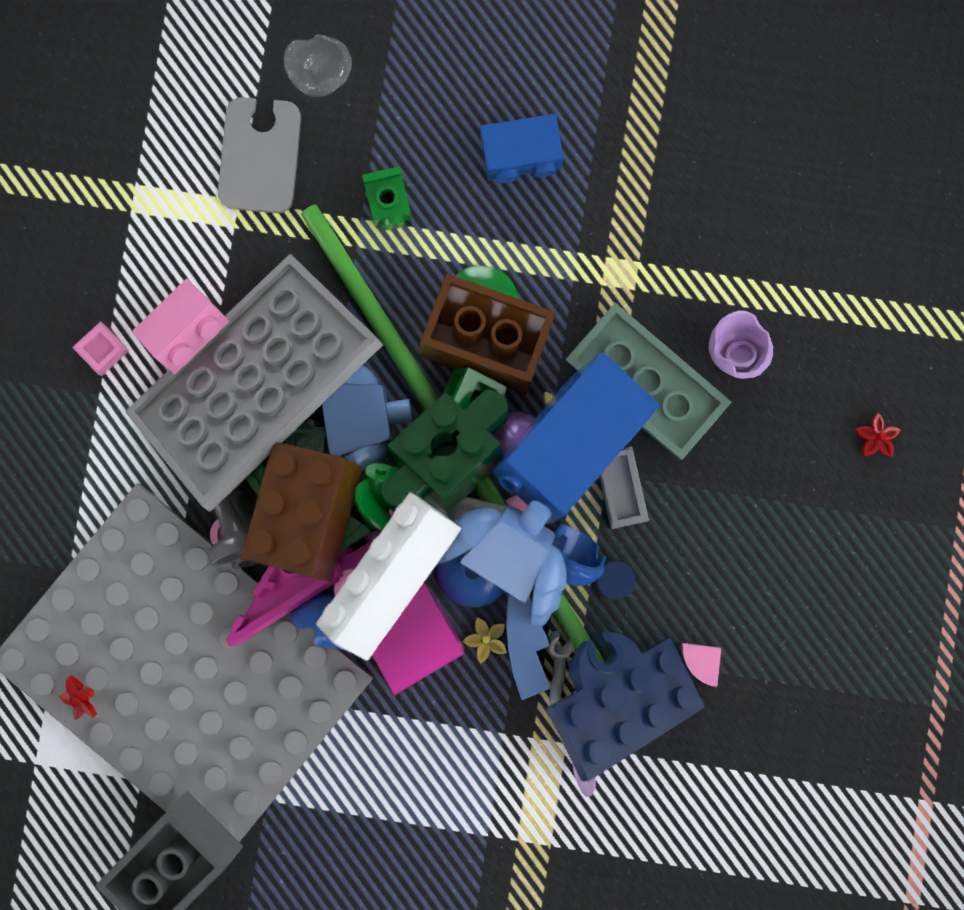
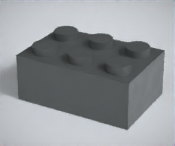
[95,791,243,910]

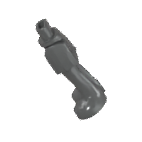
[208,478,258,569]

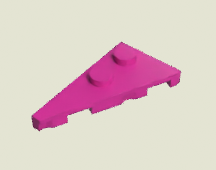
[226,561,344,647]

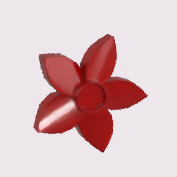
[854,413,901,457]
[59,675,98,720]

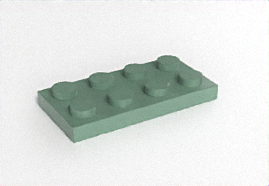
[565,303,732,461]

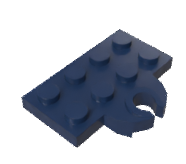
[546,632,705,782]

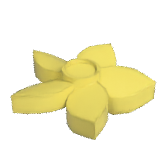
[462,617,507,664]

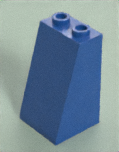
[491,351,660,524]

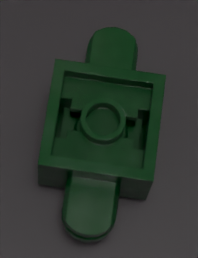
[381,390,509,514]

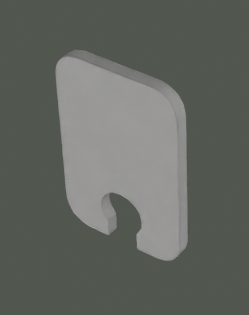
[218,97,301,213]

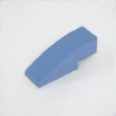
[506,593,550,700]

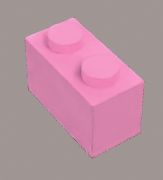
[132,278,230,374]

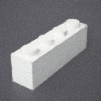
[316,492,462,661]

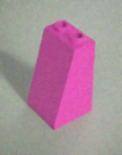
[334,529,465,695]

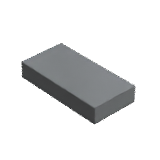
[599,446,649,529]

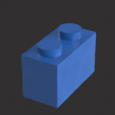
[480,114,563,183]

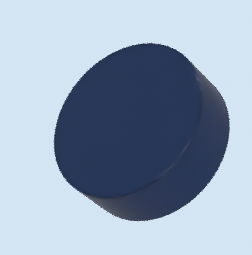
[596,561,635,600]

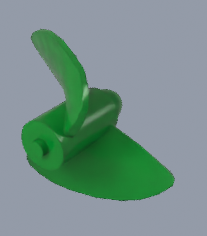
[354,463,398,531]

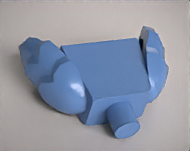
[322,365,413,480]
[437,501,567,627]

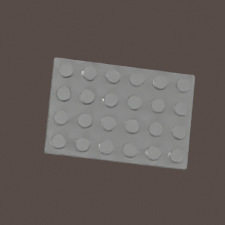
[125,254,383,512]

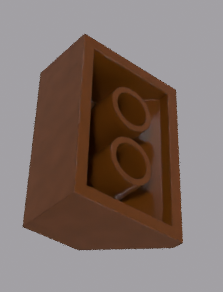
[419,273,556,395]

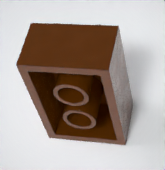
[241,442,363,582]

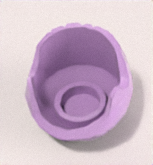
[709,310,773,379]

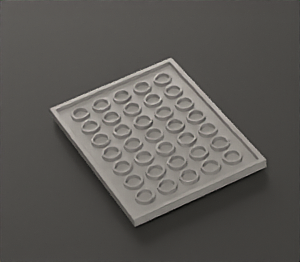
[0,483,374,842]

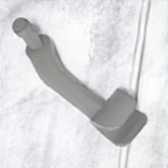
[549,631,573,705]

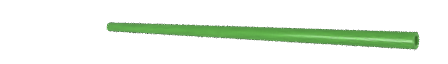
[301,205,606,664]

